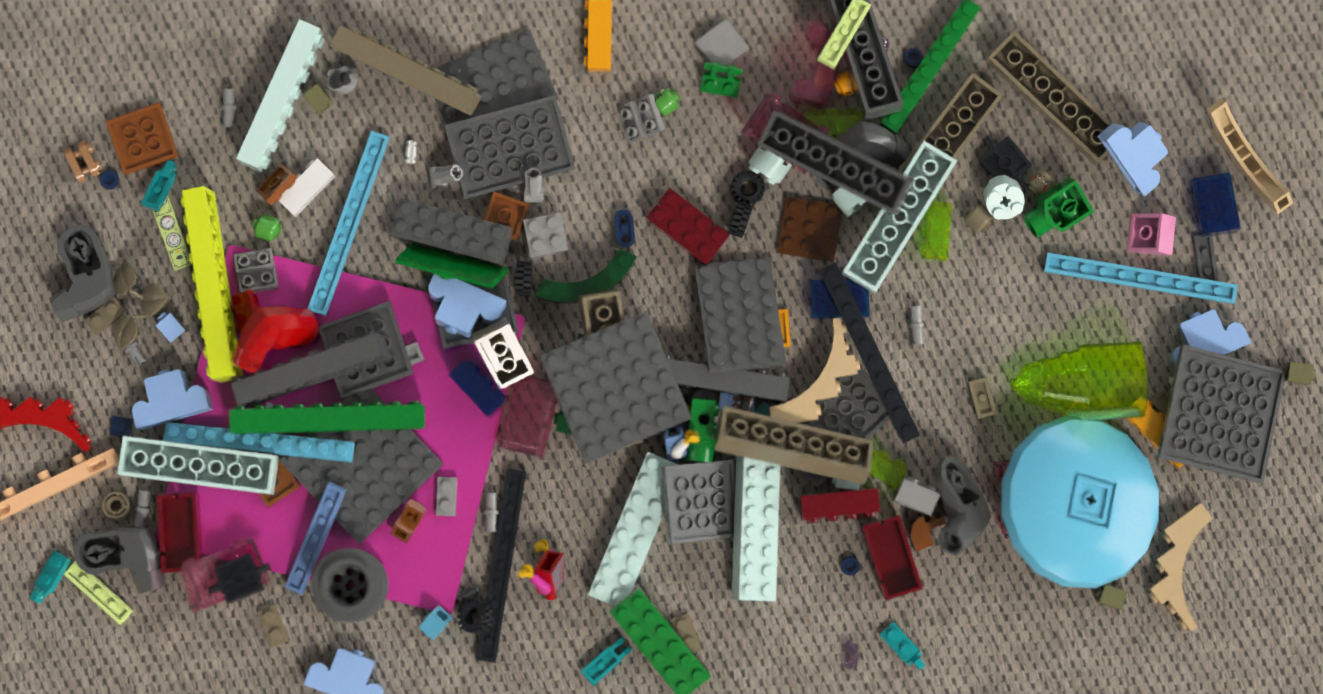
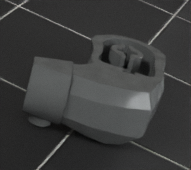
[816,121,909,188]
[49,225,116,322]
[934,457,991,554]
[74,526,166,593]

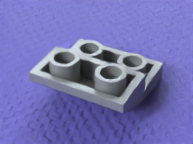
[694,19,750,73]
[617,94,665,144]
[234,248,279,293]

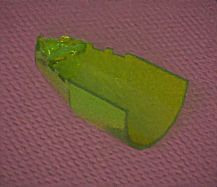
[1009,341,1148,420]

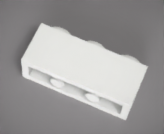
[279,158,336,217]

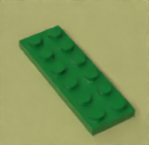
[609,587,711,694]

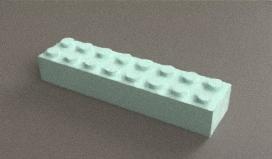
[236,19,325,173]
[842,141,957,294]
[117,436,279,495]
[588,452,678,606]
[732,455,780,601]

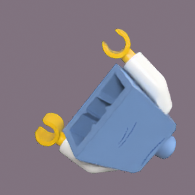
[662,403,699,463]

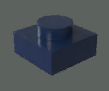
[110,416,133,437]

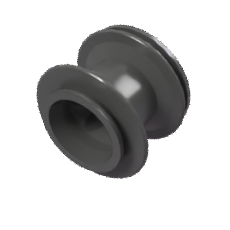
[311,548,389,623]

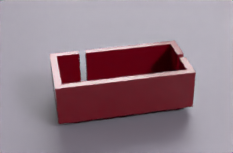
[646,188,730,265]
[799,488,881,524]
[157,493,204,573]
[861,515,923,601]

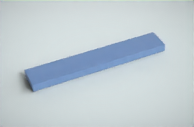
[284,482,347,595]

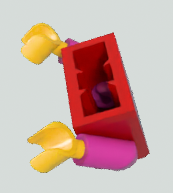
[517,539,564,600]

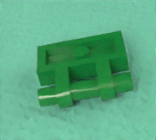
[700,61,743,98]

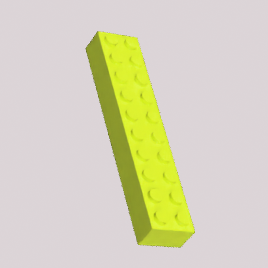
[180,186,243,383]

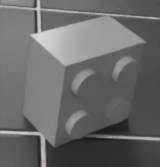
[523,212,569,260]
[892,477,940,517]

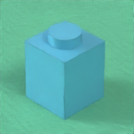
[419,605,453,640]

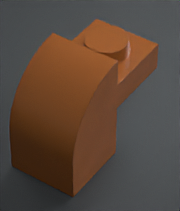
[390,499,427,544]
[910,514,947,552]

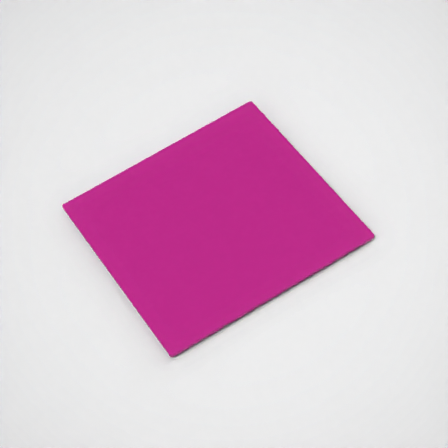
[154,245,525,614]

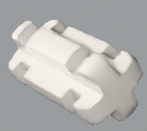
[405,140,417,164]

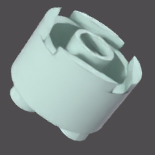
[748,146,793,185]
[983,175,1025,220]
[831,187,867,217]

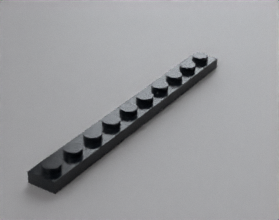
[819,262,920,444]
[476,469,527,663]

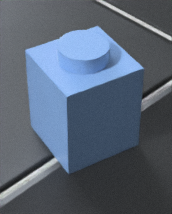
[155,312,185,343]

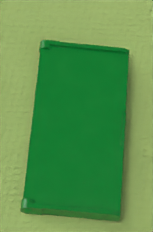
[395,243,509,288]

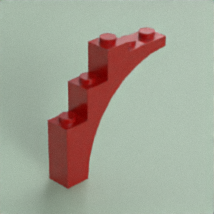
[0,396,93,452]

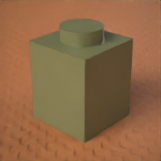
[302,84,333,116]
[1285,362,1315,385]
[1095,584,1127,610]

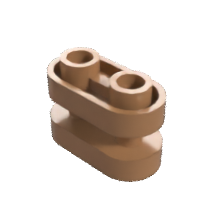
[63,140,102,183]

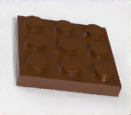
[777,196,842,263]

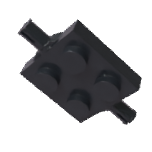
[978,135,1032,190]
[207,553,271,604]

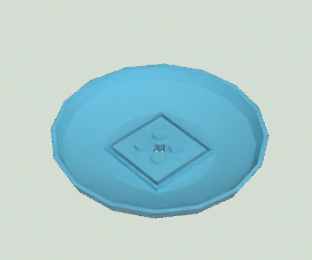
[1002,416,1159,588]

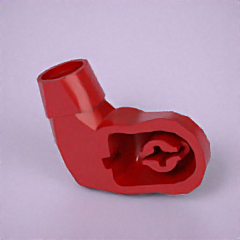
[231,305,319,372]

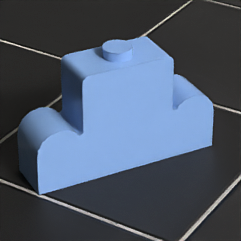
[1097,122,1168,197]
[428,275,507,338]
[1171,309,1251,368]
[132,369,214,430]
[304,648,384,694]

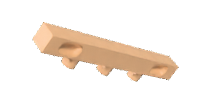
[0,448,120,521]

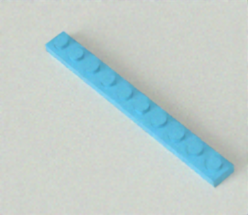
[308,131,390,316]
[1044,253,1238,304]
[163,422,355,463]

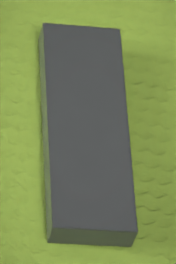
[1192,233,1219,281]

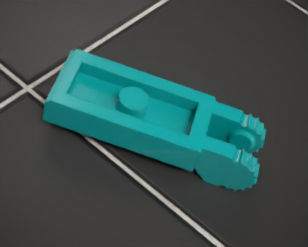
[581,637,633,686]

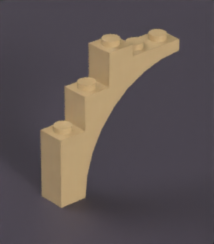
[1207,98,1293,214]
[769,318,860,423]
[1148,503,1213,631]

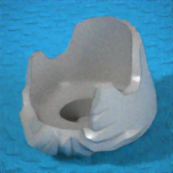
[326,64,359,95]

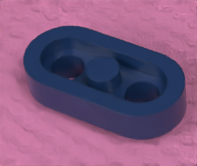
[614,210,635,248]

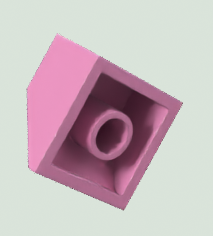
[1127,213,1176,255]

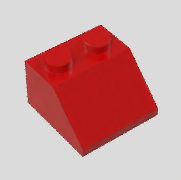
[230,289,260,334]

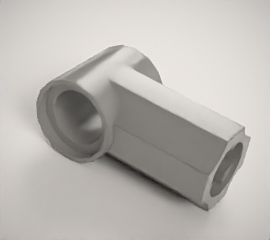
[429,165,463,188]
[524,167,544,203]

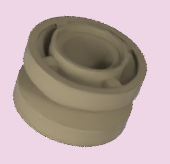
[102,492,131,521]

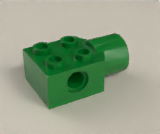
[1023,177,1094,239]
[686,397,719,462]

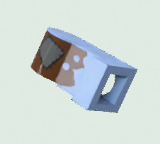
[719,392,756,413]

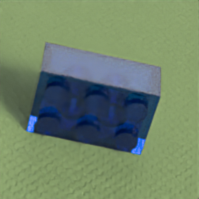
[1189,172,1241,238]
[810,279,870,320]
[448,359,507,419]

